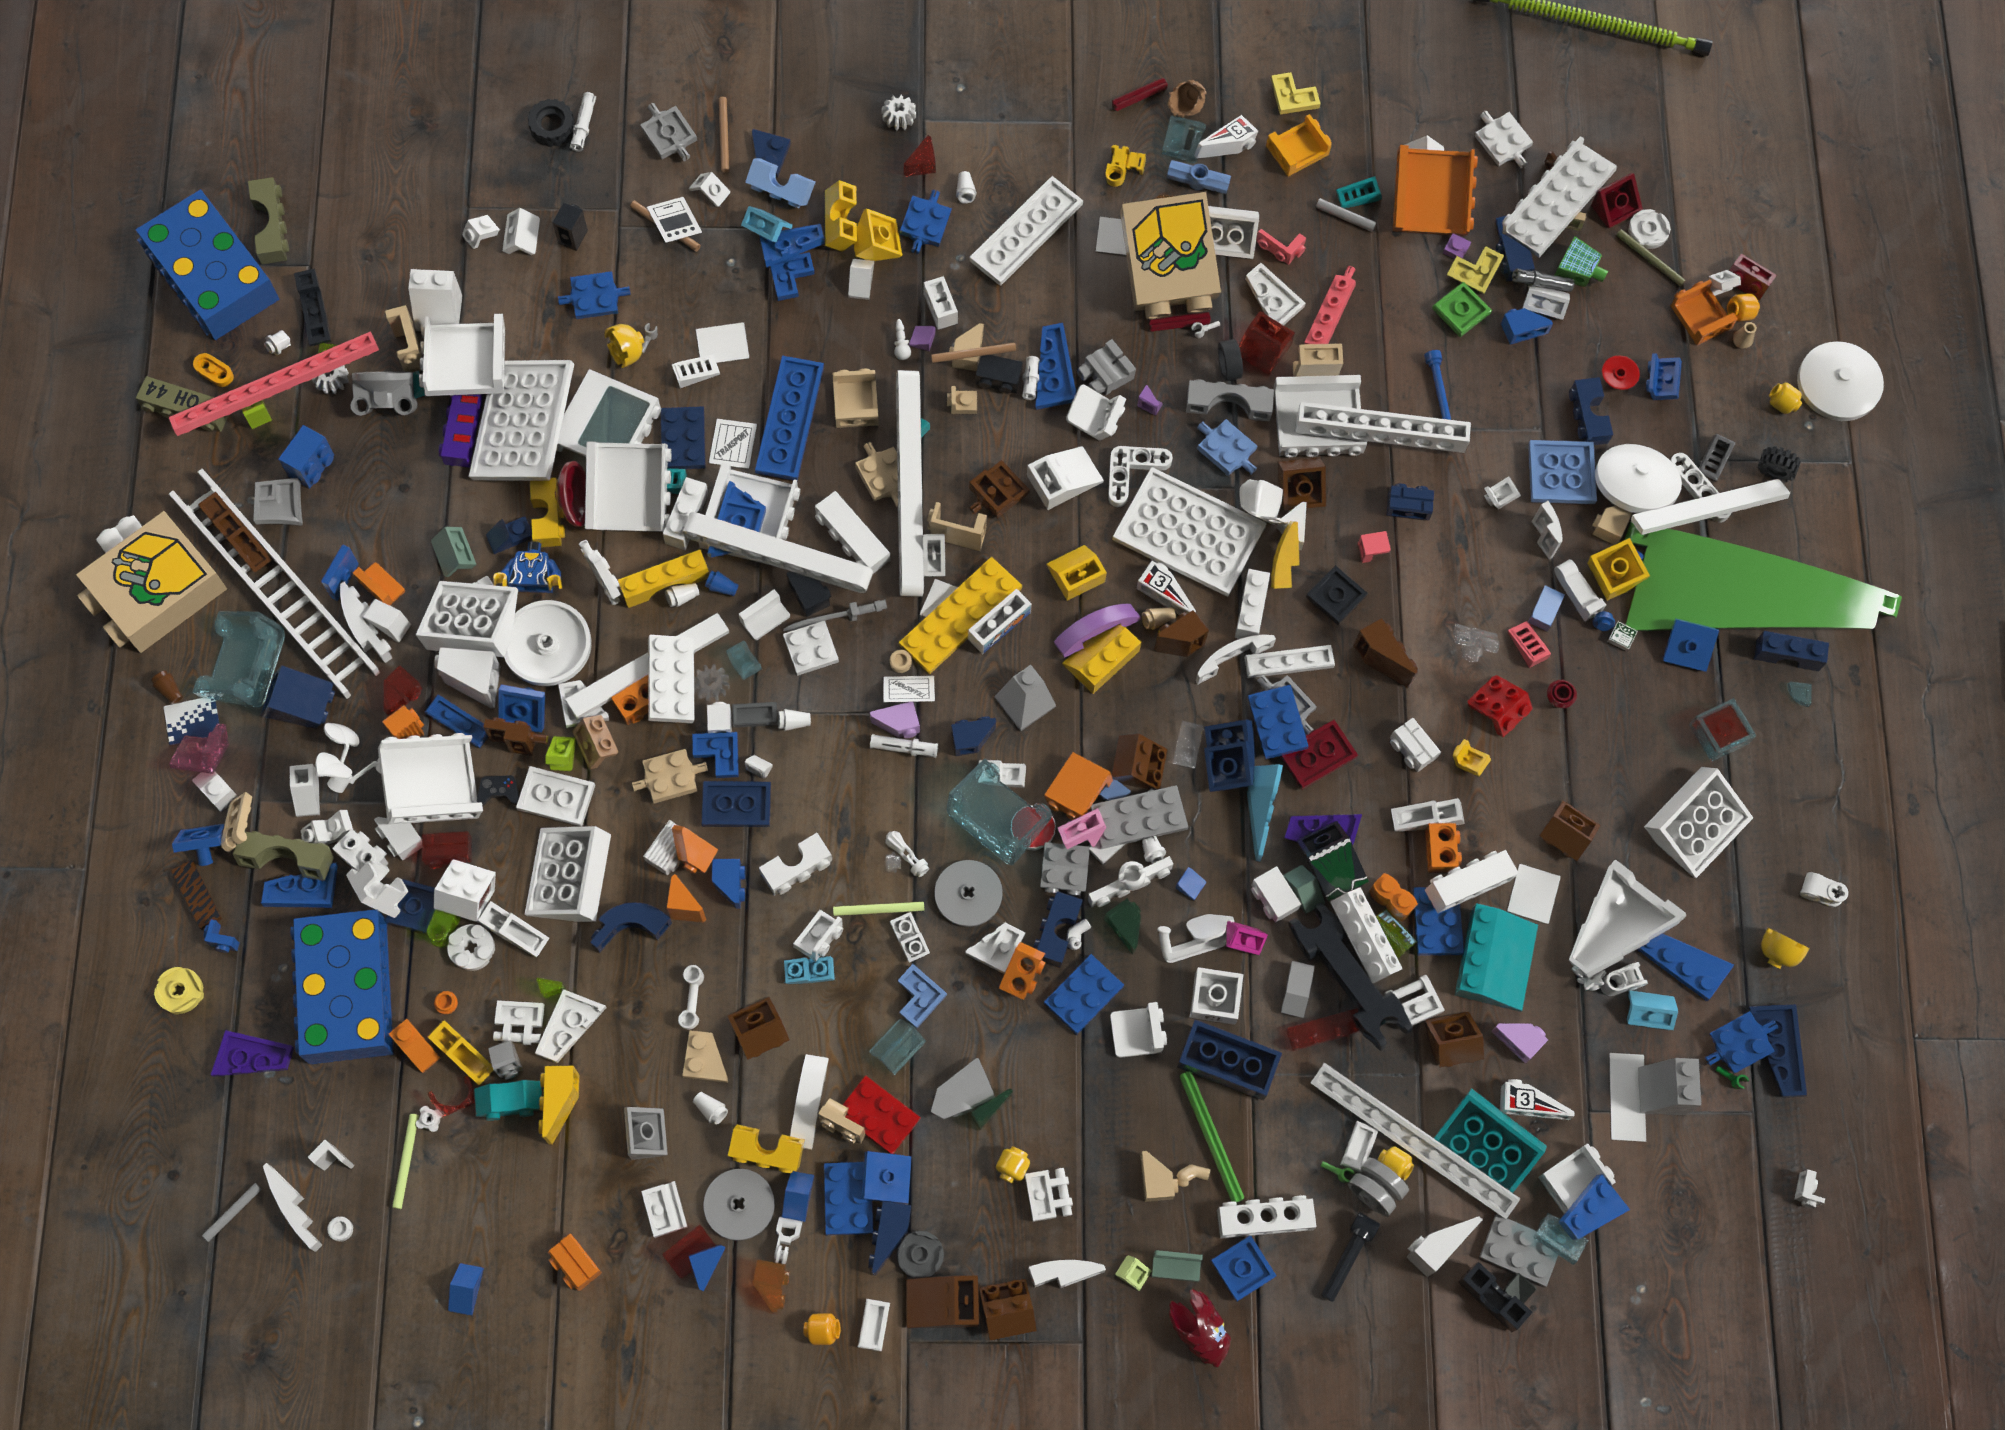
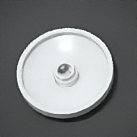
[1797,342,1884,421]
[1595,444,1682,514]
[504,600,591,686]

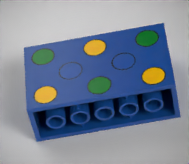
[136,189,280,340]
[290,909,394,1064]

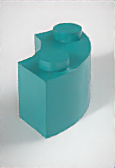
[474,1080,542,1121]

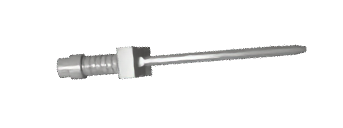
[783,600,887,632]

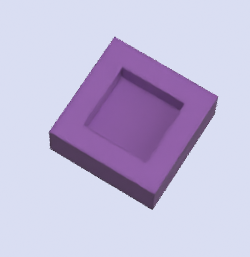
[1443,233,1471,259]

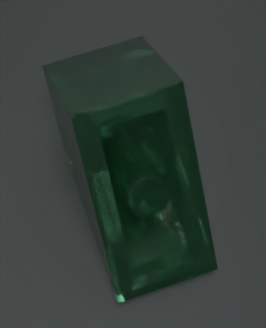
[1104,898,1141,954]

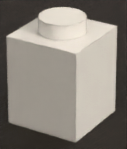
[707,702,732,733]

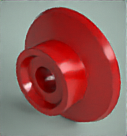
[1602,355,1640,390]

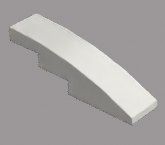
[263,1163,322,1252]

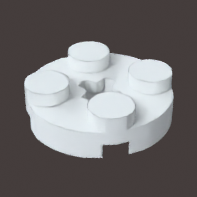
[448,924,495,971]

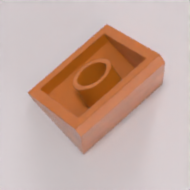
[667,874,706,923]

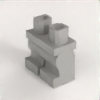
[1077,339,1136,395]

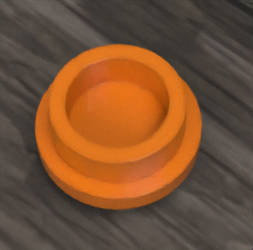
[434,991,458,1014]

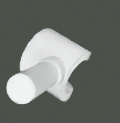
[1192,321,1220,338]

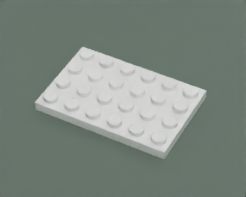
[469,360,574,481]
[1112,467,1267,597]

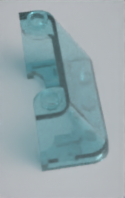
[192,611,285,708]
[946,758,1053,865]

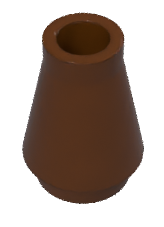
[151,670,183,704]

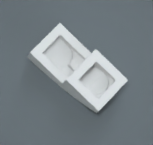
[977,760,1026,788]

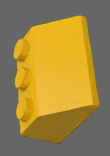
[1062,624,1141,694]

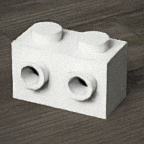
[332,829,388,872]

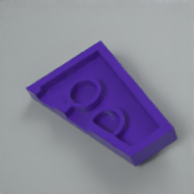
[1284,814,1362,845]
[211,1030,294,1077]

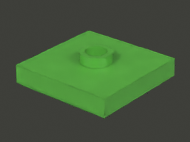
[1432,282,1492,338]

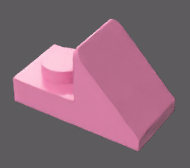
[1058,808,1106,849]

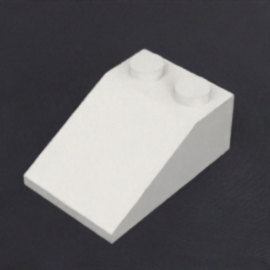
[1407,1217,1482,1277]

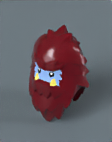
[1169,1289,1231,1368]

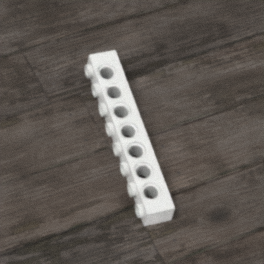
[1295,402,1471,453]

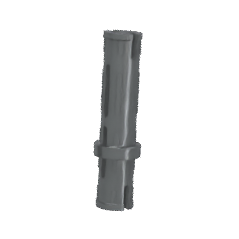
[1512,268,1574,292]

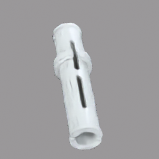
[570,92,596,152]
[870,734,938,758]

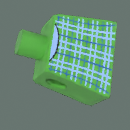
[1554,237,1608,287]

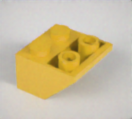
[1046,545,1107,601]

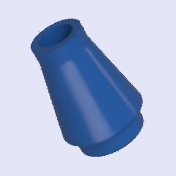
[705,571,739,597]

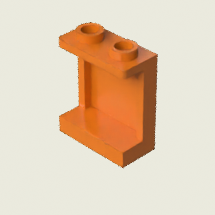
[1670,280,1738,345]
[1044,752,1113,821]

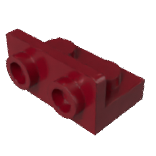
[1729,253,1777,301]

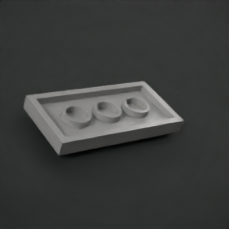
[1090,785,1188,849]

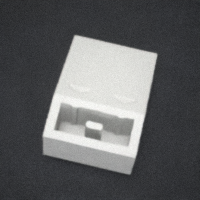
[1027,446,1104,510]

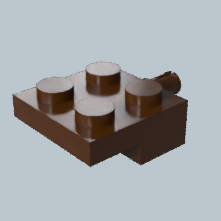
[969,460,1030,519]
[483,717,548,756]

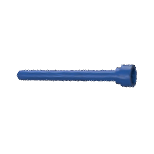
[1424,350,1451,420]

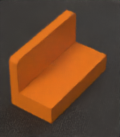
[353,562,405,606]

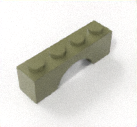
[248,177,289,264]
[233,831,334,881]

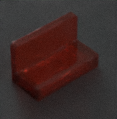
[662,1225,716,1279]

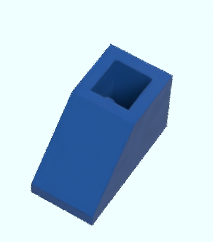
[712,859,745,909]

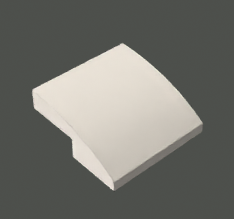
[1532,501,1562,560]

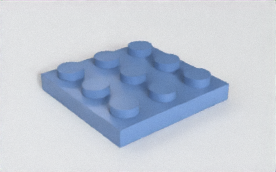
[1528,440,1597,504]

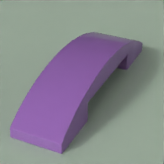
[1054,604,1141,658]

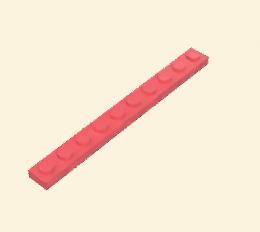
[169,331,379,436]

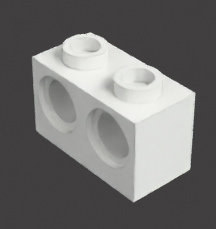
[924,276,958,330]

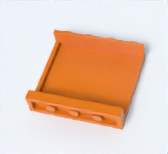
[1392,145,1478,236]

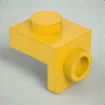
[1453,739,1491,777]

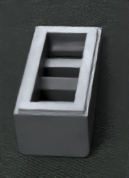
[1699,434,1735,481]

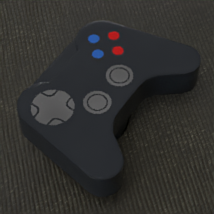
[477,775,519,806]

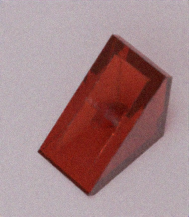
[904,135,936,177]

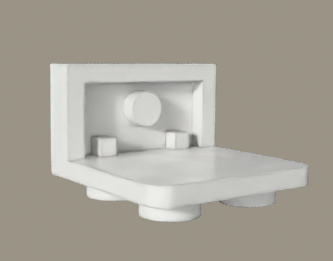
[1066,385,1126,441]
[1110,1002,1167,1058]

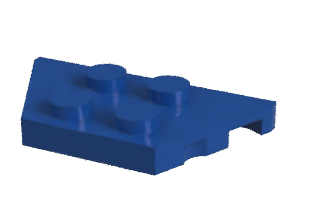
[707,481,766,558]

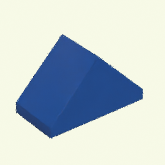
[782,1171,814,1222]
[688,1244,726,1291]
[448,1263,484,1316]

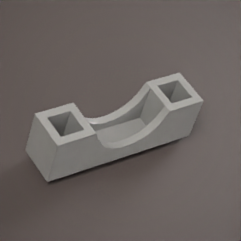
[1186,379,1274,421]

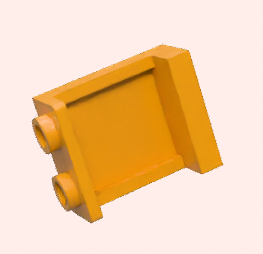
[1266,114,1332,177]

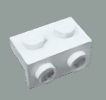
[793,910,843,962]

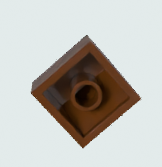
[1278,457,1326,511]
[1539,801,1601,861]
[727,997,790,1060]
[1425,1012,1484,1068]

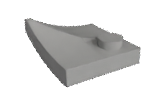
[254,478,303,525]

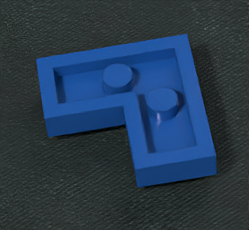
[770,252,815,301]
[692,732,739,778]

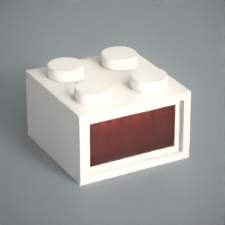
[434,859,496,922]

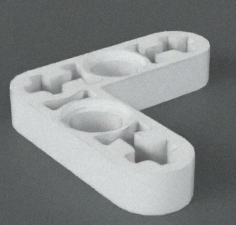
[1108,446,1173,507]

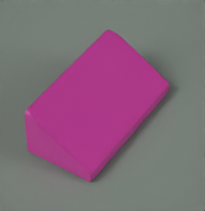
[1226,921,1268,955]

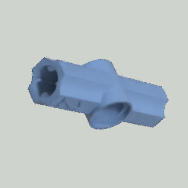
[1167,160,1231,194]

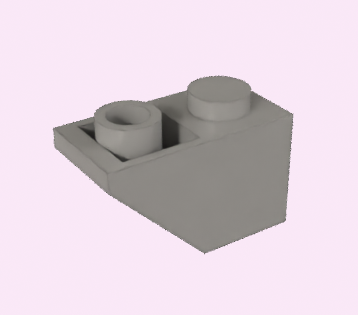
[488,1040,523,1079]

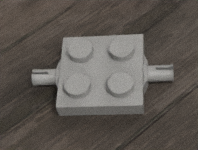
[640,103,697,161]
[1257,675,1317,735]

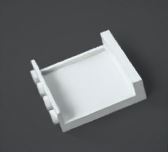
[419,314,505,396]
[1274,375,1367,458]
[585,442,671,531]
[699,462,800,565]
[378,733,483,825]

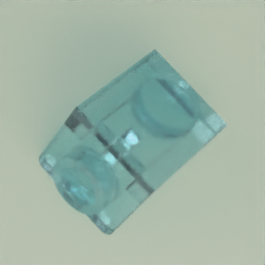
[726,641,762,680]

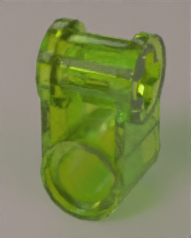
[427,909,461,947]

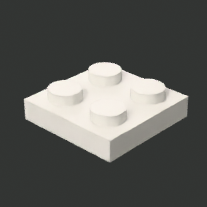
[783,620,839,676]

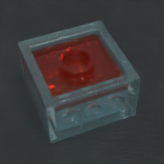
[1689,698,1757,762]

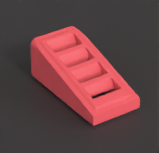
[1507,621,1551,668]

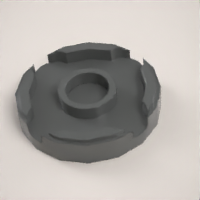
[897,1231,944,1279]

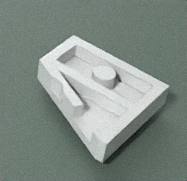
[965,923,1025,974]

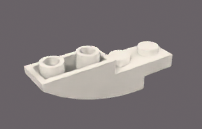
[340,582,392,663]

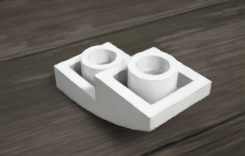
[889,912,930,963]

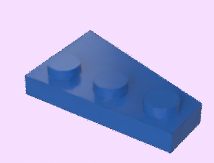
[759,224,825,267]
[261,863,338,908]
[1559,1174,1630,1240]

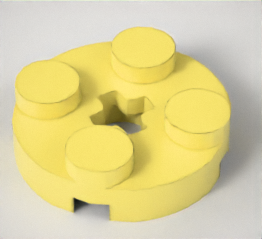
[154,967,204,1014]

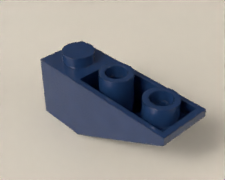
[868,1201,911,1276]

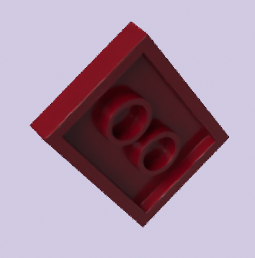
[1279,720,1359,790]

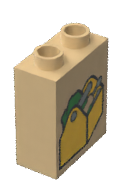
[1120,192,1221,319]
[76,511,227,653]

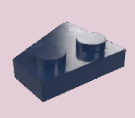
[752,129,791,178]

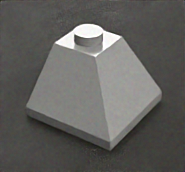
[995,665,1056,731]

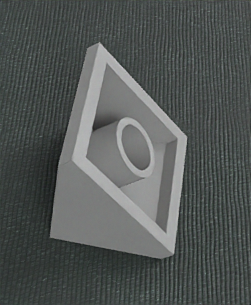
[624,1107,668,1160]

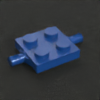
[900,190,952,254]
[558,271,631,319]
[1705,1011,1778,1074]

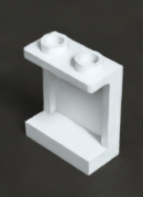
[1538,1143,1616,1214]

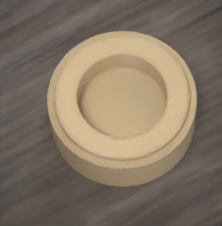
[890,650,912,673]

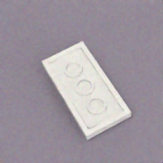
[648,635,694,723]

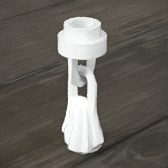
[885,831,929,877]

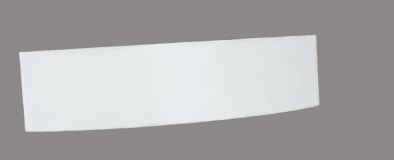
[1195,635,1276,685]
[790,1054,829,1150]

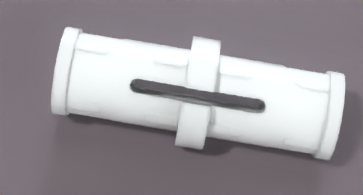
[1022,356,1040,400]

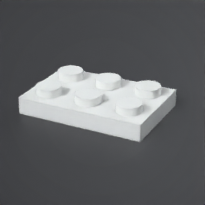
[516,766,595,827]

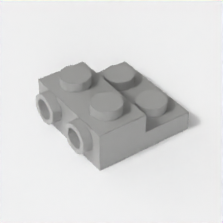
[1040,842,1090,896]

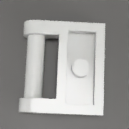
[1384,975,1445,1026]

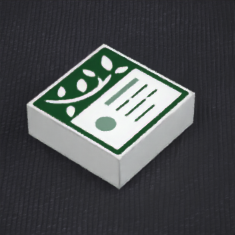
[1607,622,1638,651]

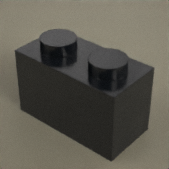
[552,203,588,251]
[975,355,1023,394]
[786,571,832,617]

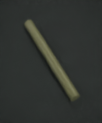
[1616,229,1686,287]

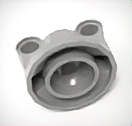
[351,372,417,416]

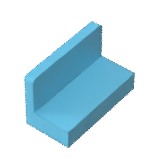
[741,206,793,242]
[1627,991,1678,1030]

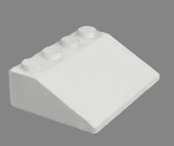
[416,581,518,657]
[1644,767,1753,878]
[525,826,611,922]

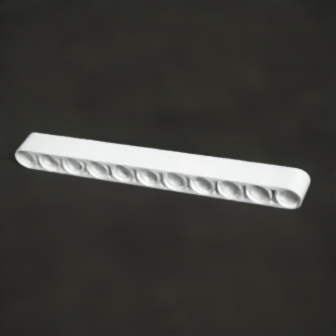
[896,370,924,596]

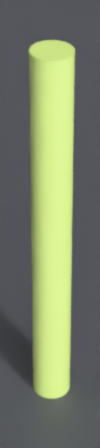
[833,902,924,916]
[392,1114,419,1209]

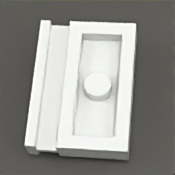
[641,1181,688,1238]

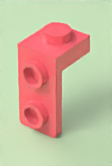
[1256,229,1306,265]

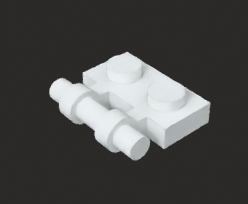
[493,1001,545,1045]
[1025,1168,1073,1222]

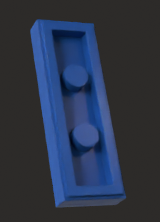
[425,695,488,749]

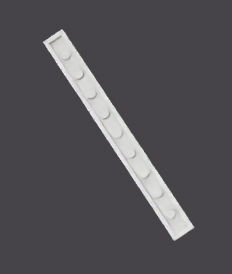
[1311,1063,1520,1219]

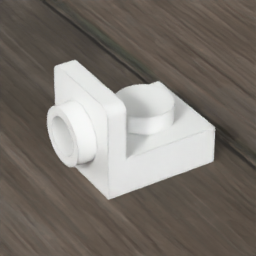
[1709,270,1741,296]
[1794,1169,1825,1208]

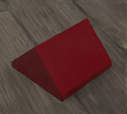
[1591,173,1643,228]

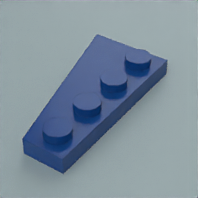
[1035,323,1076,410]
[1637,933,1734,1001]

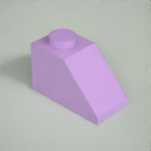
[870,702,920,738]
[1491,1024,1548,1063]

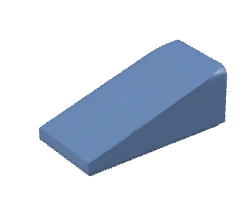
[1528,586,1565,632]

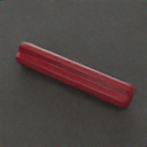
[1112,78,1168,111]
[1149,312,1211,331]

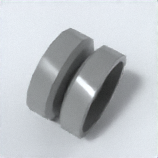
[1348,1157,1409,1217]

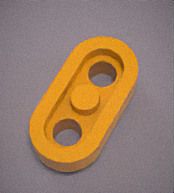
[193,353,234,387]

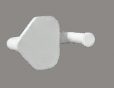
[1157,914,1234,963]

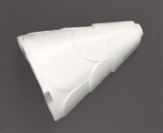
[1569,860,1686,978]

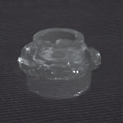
[885,852,901,874]

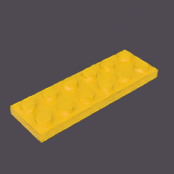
[899,557,1022,674]

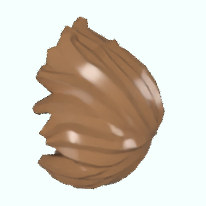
[1168,80,1207,118]

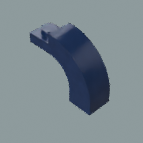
[590,903,672,953]

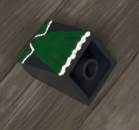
[1297,821,1369,901]

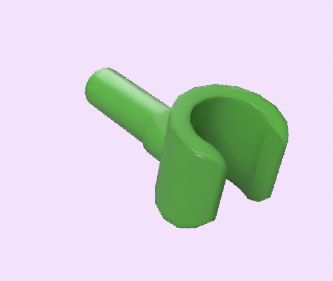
[1321,1161,1354,1183]

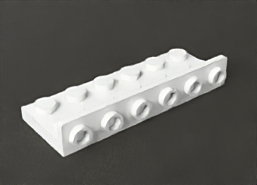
[1502,136,1617,258]

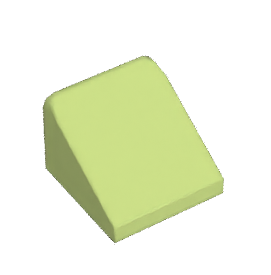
[1115,1255,1152,1291]

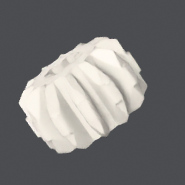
[882,95,916,131]
[312,365,349,394]

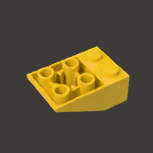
[539,1066,579,1144]

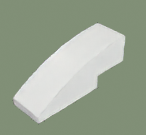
[1391,798,1465,831]
[477,901,549,957]
[1028,1260,1106,1288]

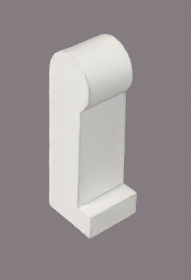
[1554,559,1606,622]

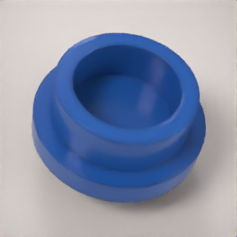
[1593,611,1615,631]

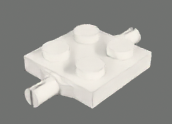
[1475,111,1533,168]
[579,540,621,605]

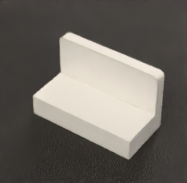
[502,208,540,255]
[1523,286,1570,320]
[739,589,790,640]
[308,1140,355,1171]

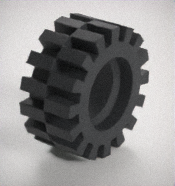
[1757,446,1801,482]

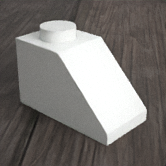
[192,766,238,812]

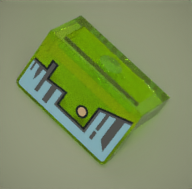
[1376,909,1417,959]

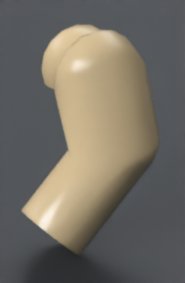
[1177,1165,1210,1187]

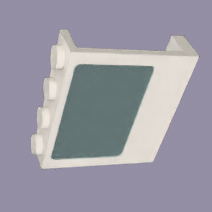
[556,369,661,457]

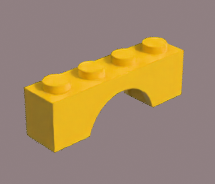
[618,550,709,608]

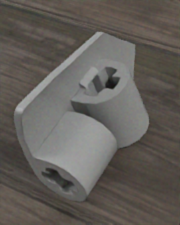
[931,1058,995,1119]

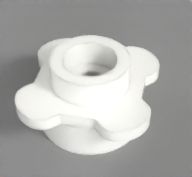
[416,1106,443,1132]

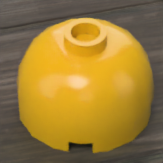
[604,324,644,368]
[1761,928,1810,969]

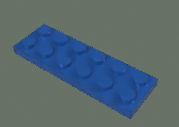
[755,356,824,481]

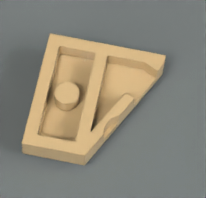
[683,1030,728,1083]

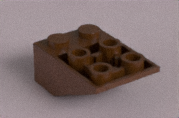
[1353,618,1418,688]
[907,1275,979,1328]

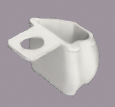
[1240,479,1288,525]

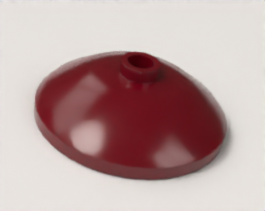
[555,461,586,527]

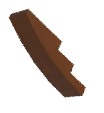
[198,491,273,573]

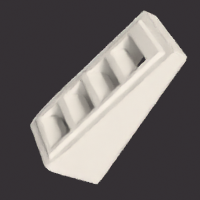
[672,355,720,388]

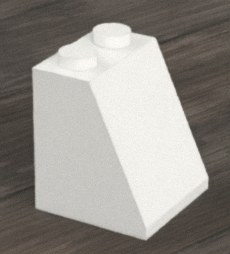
[408,269,462,331]
[434,648,501,708]

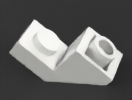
[300,810,353,845]

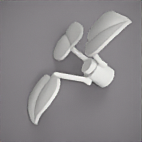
[315,723,381,793]

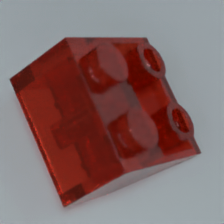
[1239,311,1295,375]

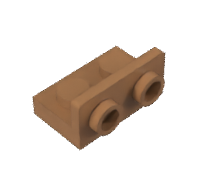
[572,715,618,770]

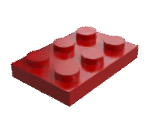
[843,1076,921,1154]

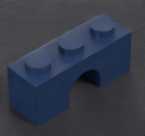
[1569,377,1613,445]
[1754,631,1829,672]
[1033,891,1082,968]

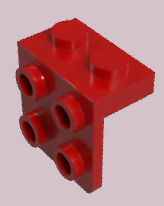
[1468,675,1533,737]

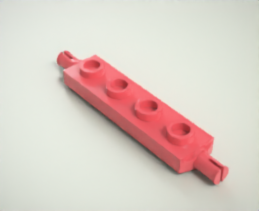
[1304,266,1356,345]

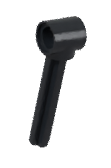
[1322,1212,1381,1302]

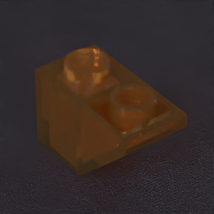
[753,1260,790,1315]

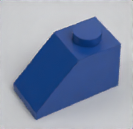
[1501,308,1553,345]

